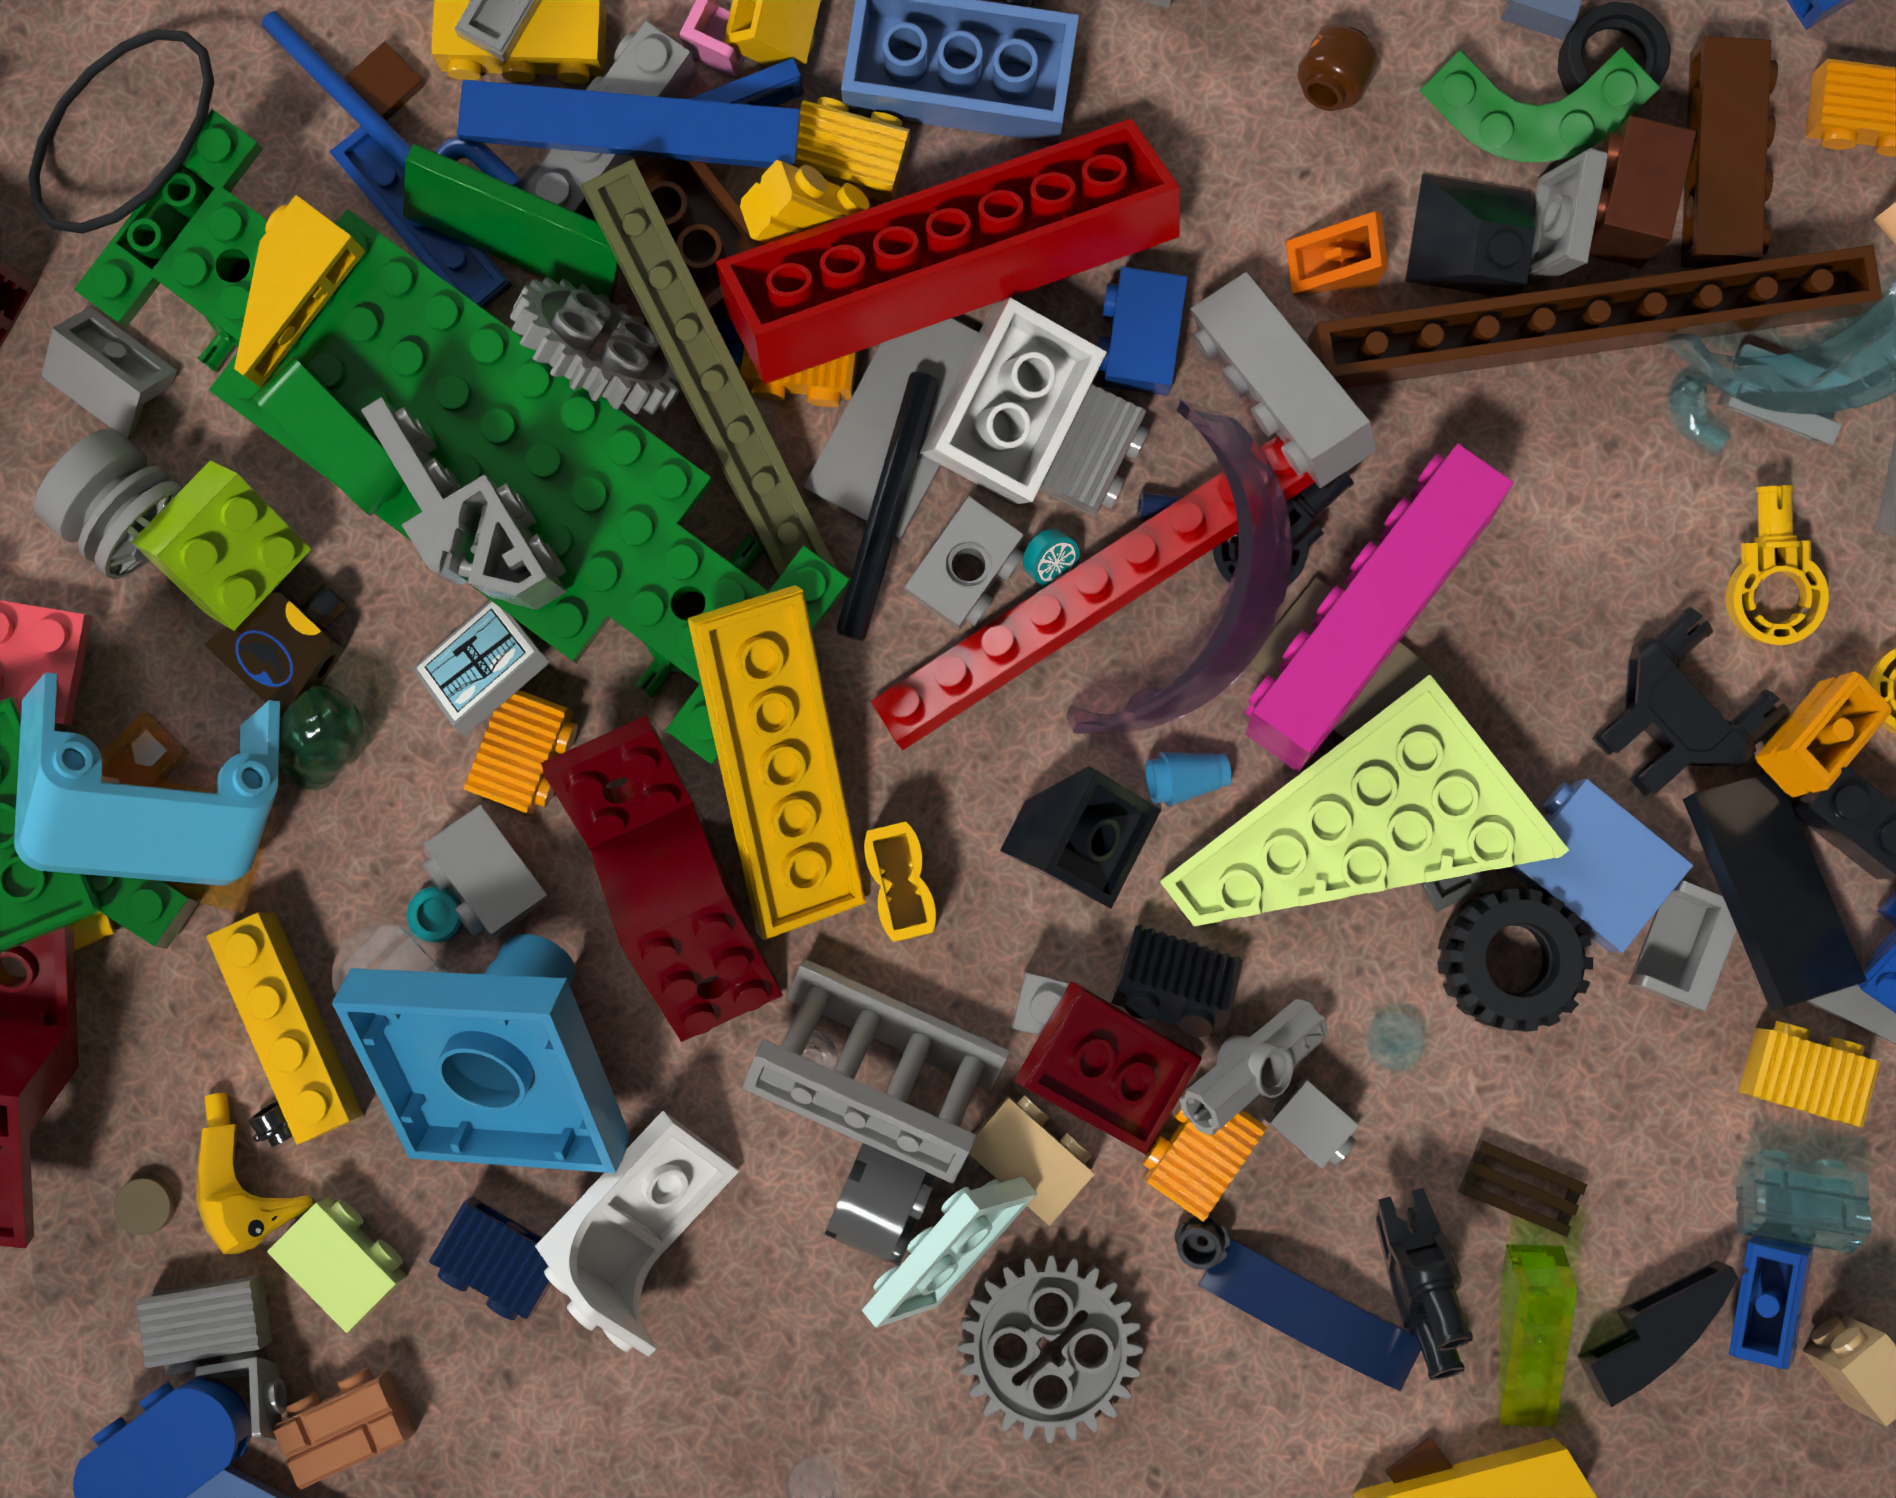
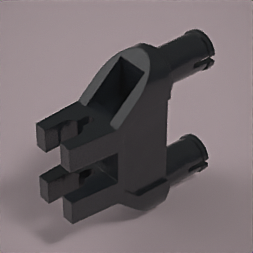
[1592,607,1790,796]
[1376,1188,1473,1381]

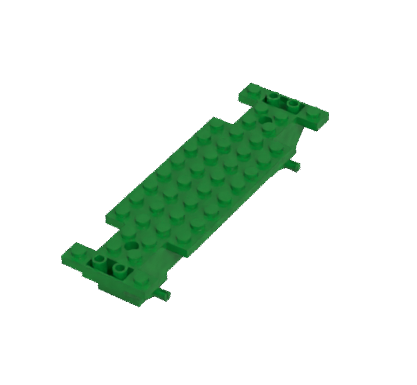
[73,109,851,766]

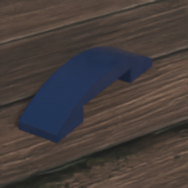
[1199,1238,1421,1391]

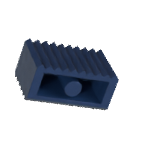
[429,1196,551,1320]

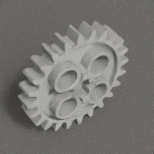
[510,277,681,415]
[958,1252,1143,1443]

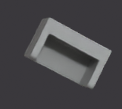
[1628,880,1737,1011]

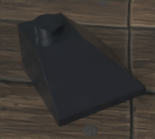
[1405,174,1535,297]
[1000,766,1161,909]

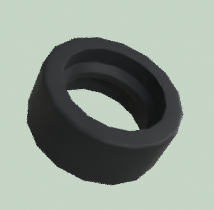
[1557,2,1671,95]

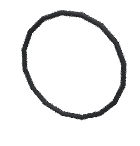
[28,29,215,234]

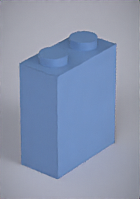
[1506,779,1693,953]

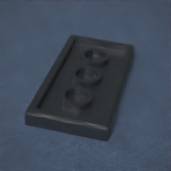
[1682,774,1867,1012]

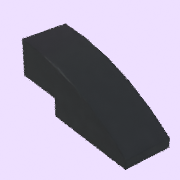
[1577,1260,1738,1407]

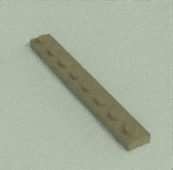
[580,159,838,579]

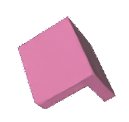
[679,0,746,79]

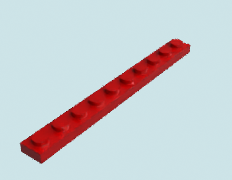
[871,436,1315,751]

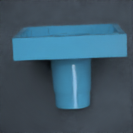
[332,934,631,1173]

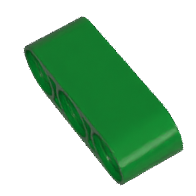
[252,356,405,516]

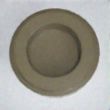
[114,1177,176,1235]

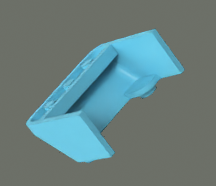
[14,672,280,886]

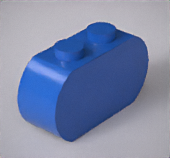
[73,1378,252,1498]

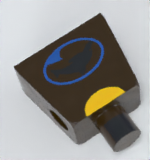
[205,583,348,722]

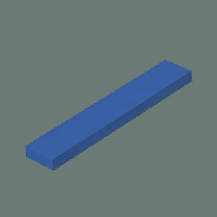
[457,80,801,168]

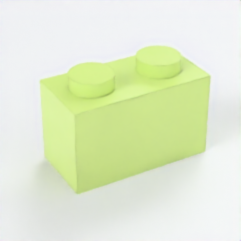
[267,1197,407,1333]

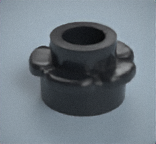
[249,1100,292,1147]
[1175,1215,1230,1270]

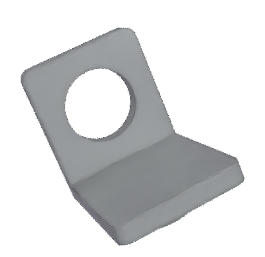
[195,1357,287,1442]

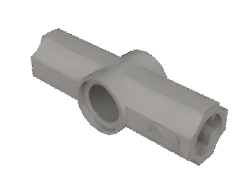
[1179,999,1329,1135]

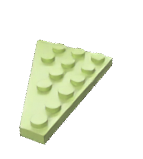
[1160,674,1570,926]

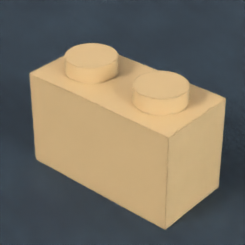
[969,1095,1095,1226]
[1803,1316,1896,1427]

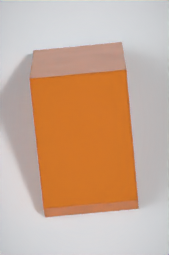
[1286,211,1388,295]

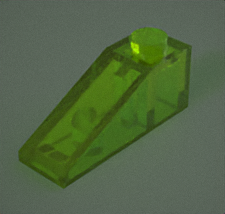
[1498,1244,1578,1427]

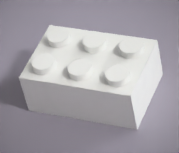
[919,297,1107,505]

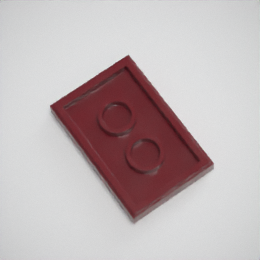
[1014,981,1202,1155]

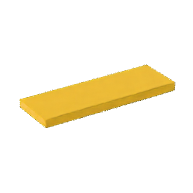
[687,585,866,940]

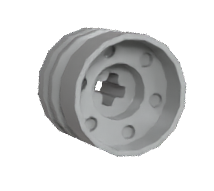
[33,428,184,580]

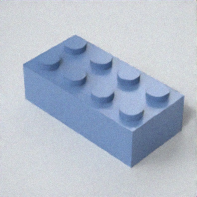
[841,0,1079,144]

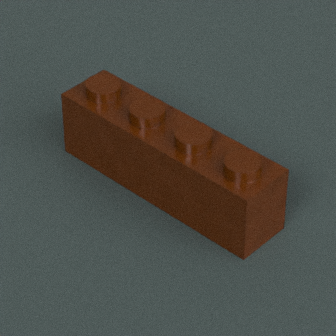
[1681,36,1778,268]

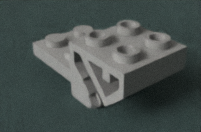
[361,397,567,610]

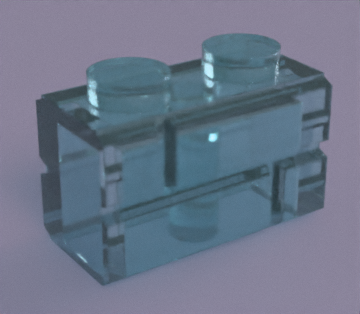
[1736,1150,1872,1253]

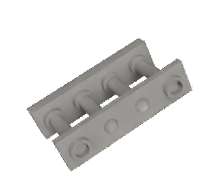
[742,958,1010,1184]

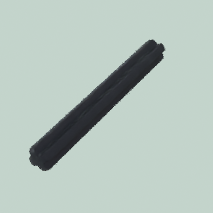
[836,372,938,641]

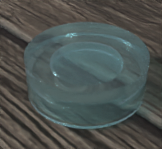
[1366,1013,1424,1070]

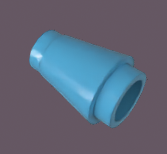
[1145,752,1231,807]

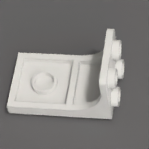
[535,1111,739,1357]

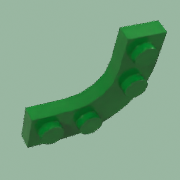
[1419,47,1661,163]

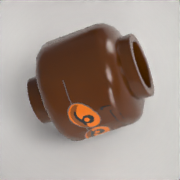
[1297,26,1379,111]

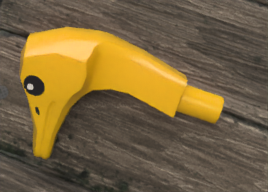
[196,1093,314,1254]

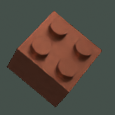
[1589,115,1696,268]

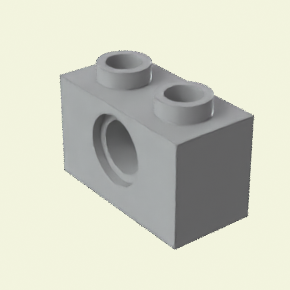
[904,496,1024,631]

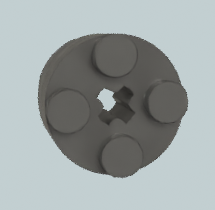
[824,1143,935,1265]

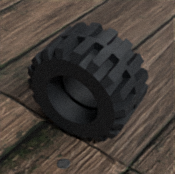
[1437,888,1594,1032]

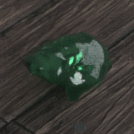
[279,685,371,791]

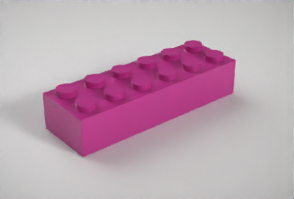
[1244,443,1514,774]

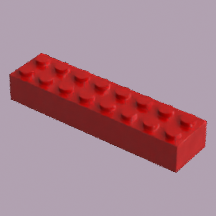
[716,118,1180,384]

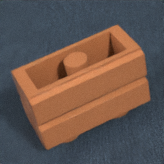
[273,1367,416,1490]

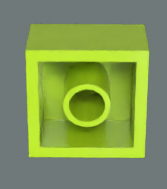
[131,460,311,631]

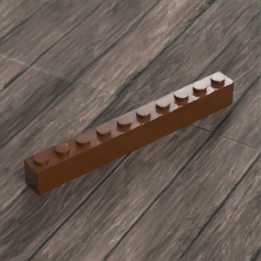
[1308,245,1883,388]

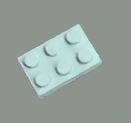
[862,1177,1038,1328]

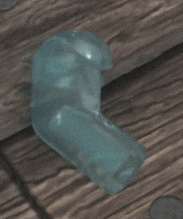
[1669,375,1731,456]

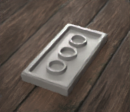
[803,318,979,541]

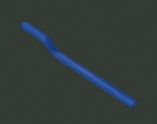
[261,11,524,189]

